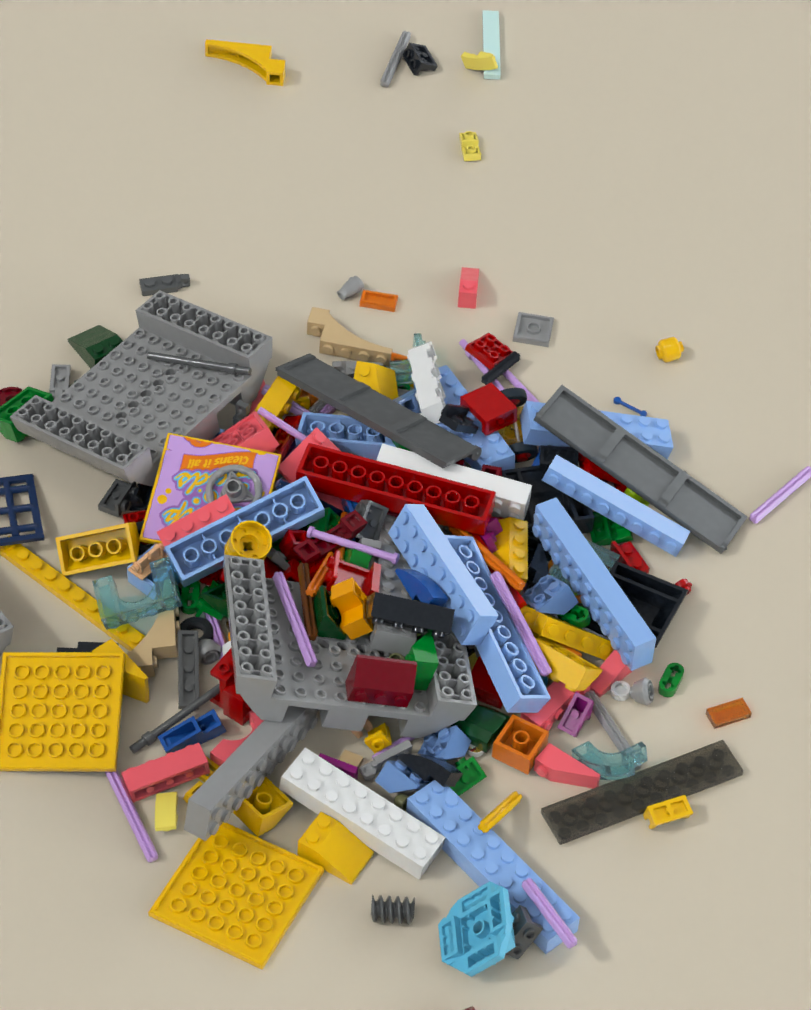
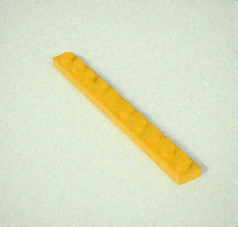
[0,536,145,651]

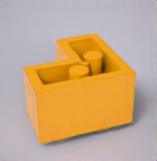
[330,577,373,640]

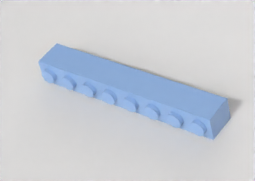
[542,455,690,557]

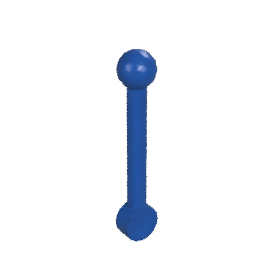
[614,397,647,417]

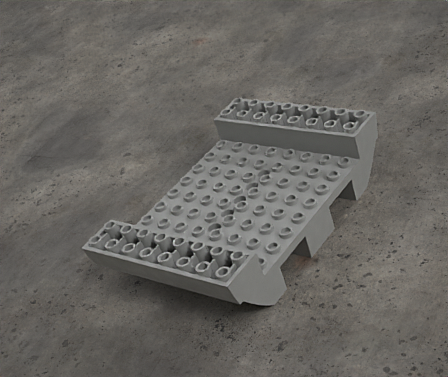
[10,290,272,486]
[223,555,477,738]

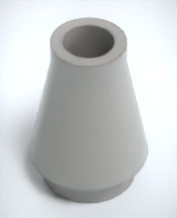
[337,276,364,300]

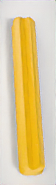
[478,791,522,833]

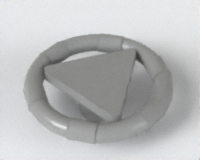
[205,464,263,505]

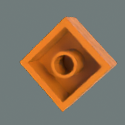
[492,714,549,775]

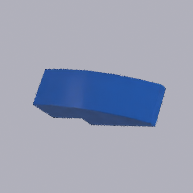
[395,568,449,607]
[158,709,227,753]

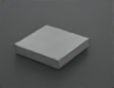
[513,312,554,347]

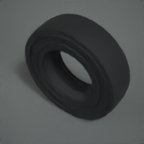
[180,617,213,642]

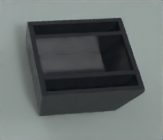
[502,465,594,538]
[584,561,688,648]

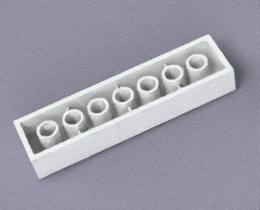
[376,443,532,520]
[279,748,446,879]

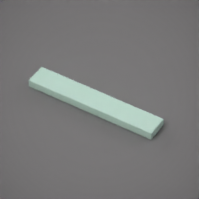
[482,10,501,80]

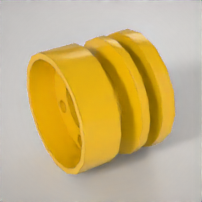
[224,520,272,560]

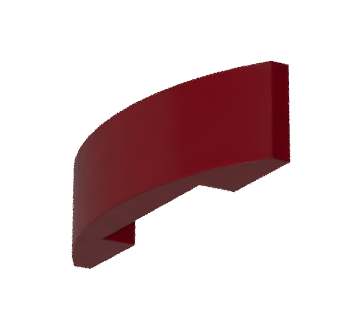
[293,510,368,563]

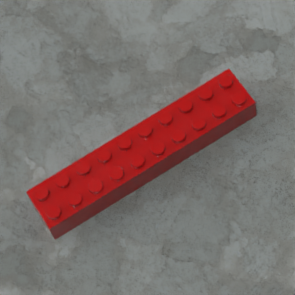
[296,443,496,536]

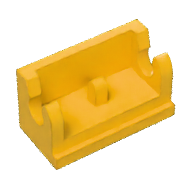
[643,795,693,829]

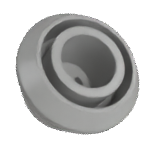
[198,639,222,665]
[630,678,654,705]

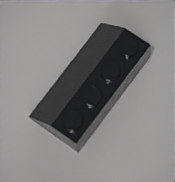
[366,592,455,638]

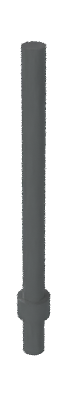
[147,352,252,375]
[129,684,220,753]

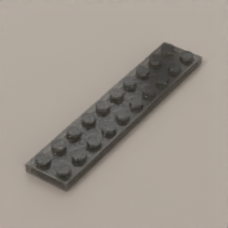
[541,740,743,845]

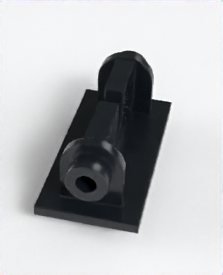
[129,483,153,511]

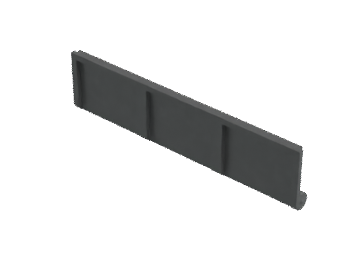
[275,353,482,468]
[534,385,747,554]

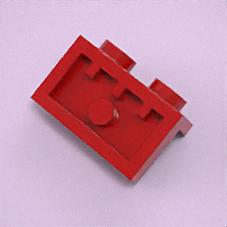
[609,541,650,573]

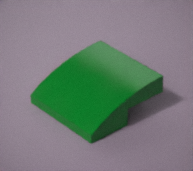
[590,511,633,546]

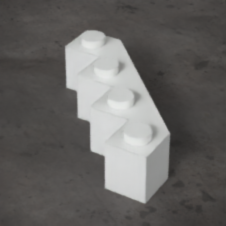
[407,341,446,424]

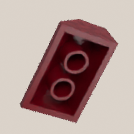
[345,654,417,708]

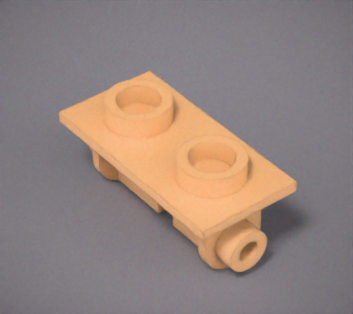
[128,543,168,581]

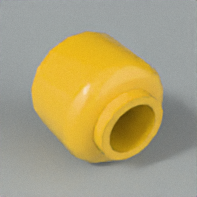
[655,337,684,363]

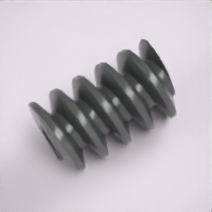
[371,895,415,925]

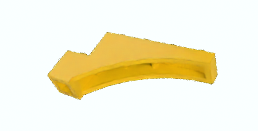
[205,39,286,86]
[520,605,613,660]

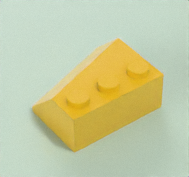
[347,361,399,416]

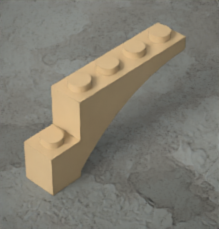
[307,307,393,366]
[128,581,181,677]

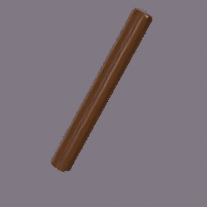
[297,562,318,641]

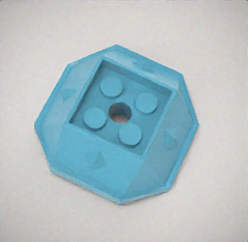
[438,881,516,977]

